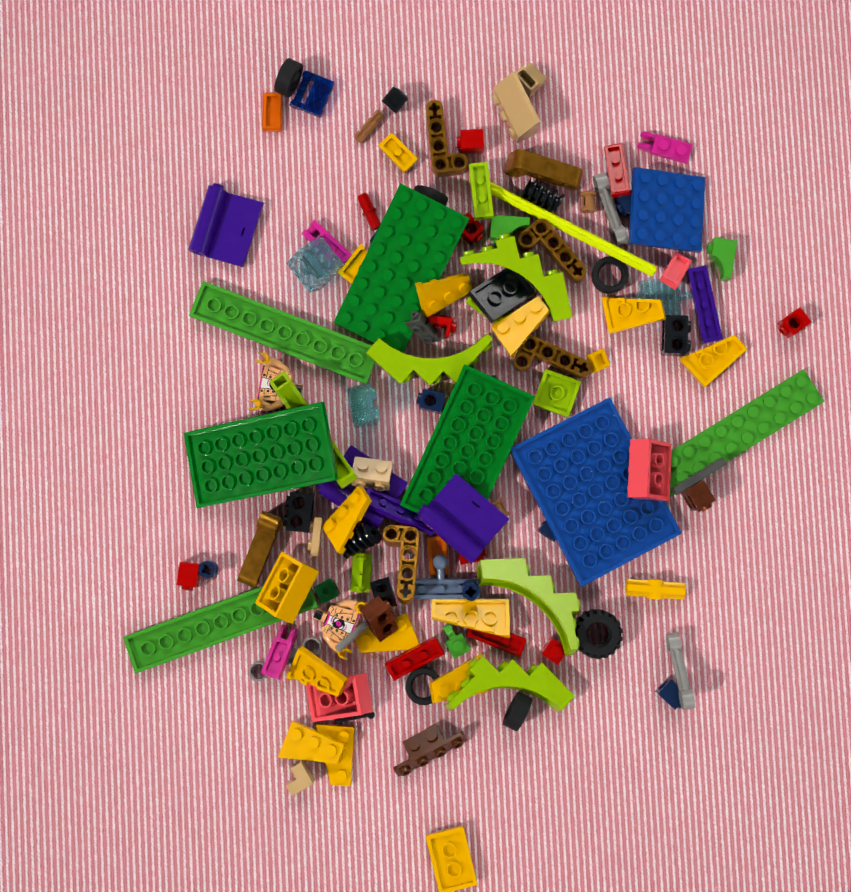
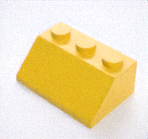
[255,551,319,624]

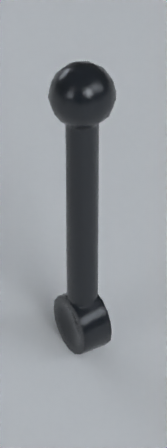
[335,712,375,725]

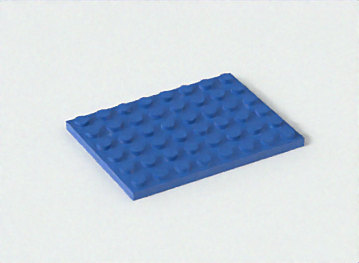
[510,397,682,587]

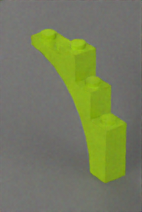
[460,233,573,322]
[365,334,493,386]
[269,371,358,489]
[476,558,581,656]
[444,656,575,712]

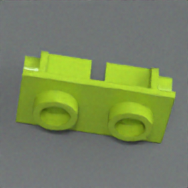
[350,553,372,593]

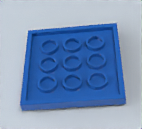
[629,167,705,253]

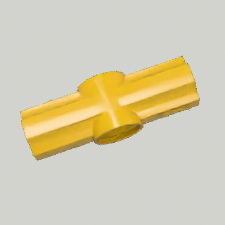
[625,579,686,600]

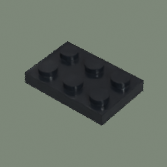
[468,268,536,324]

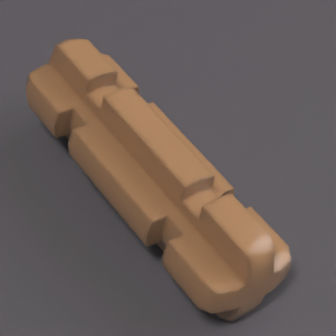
[354,110,384,143]

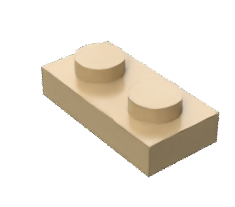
[307,517,324,557]

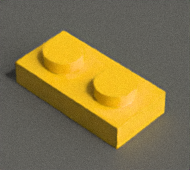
[378,132,418,174]

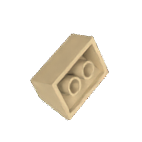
[491,71,540,143]

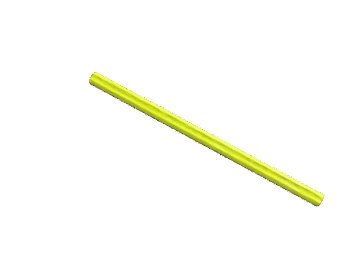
[469,182,657,276]

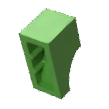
[490,215,530,245]
[706,237,737,282]

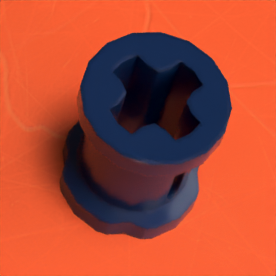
[198,560,219,578]
[462,579,480,601]

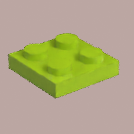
[532,369,581,418]

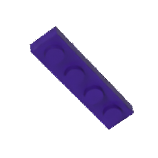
[687,265,723,344]
[366,487,434,536]

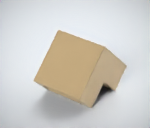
[516,62,547,98]
[286,760,315,796]

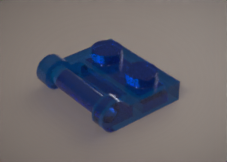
[289,70,335,118]

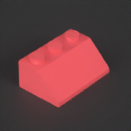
[627,439,672,501]

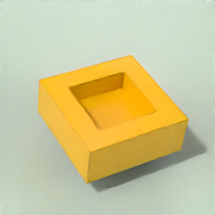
[586,348,611,373]

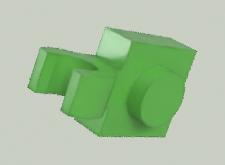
[443,624,471,659]

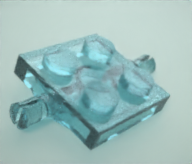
[627,279,692,315]

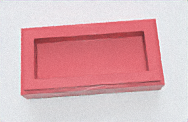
[659,251,692,290]

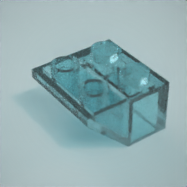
[286,236,344,293]
[348,383,380,428]

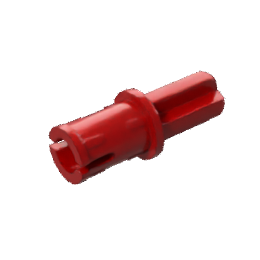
[357,193,381,231]

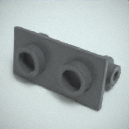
[404,311,441,344]

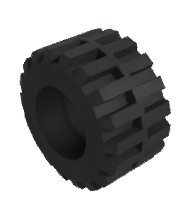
[575,609,623,659]

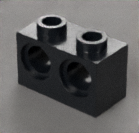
[661,315,691,356]
[283,492,315,533]

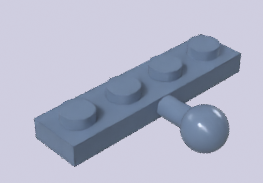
[403,554,480,599]

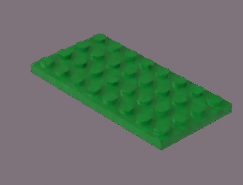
[334,183,470,353]
[400,364,535,513]
[184,402,339,508]

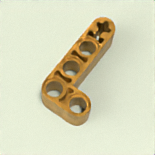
[426,100,468,177]
[504,149,583,190]
[517,219,587,283]
[513,335,592,379]
[237,511,283,588]
[383,525,420,605]

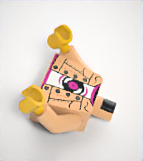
[248,352,303,411]
[313,599,367,660]

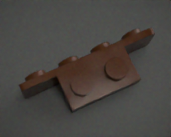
[393,724,467,776]

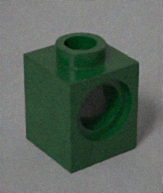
[314,577,341,604]

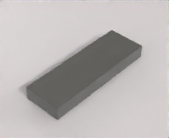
[670,458,727,495]

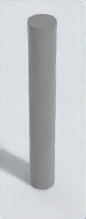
[335,620,368,652]

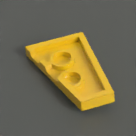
[415,273,472,317]
[355,613,419,653]
[286,646,348,697]

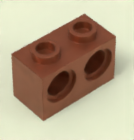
[681,480,716,512]
[359,596,399,642]

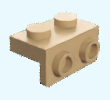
[351,457,393,491]

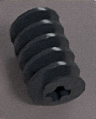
[521,177,565,214]
[343,523,381,559]

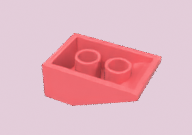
[306,673,373,722]

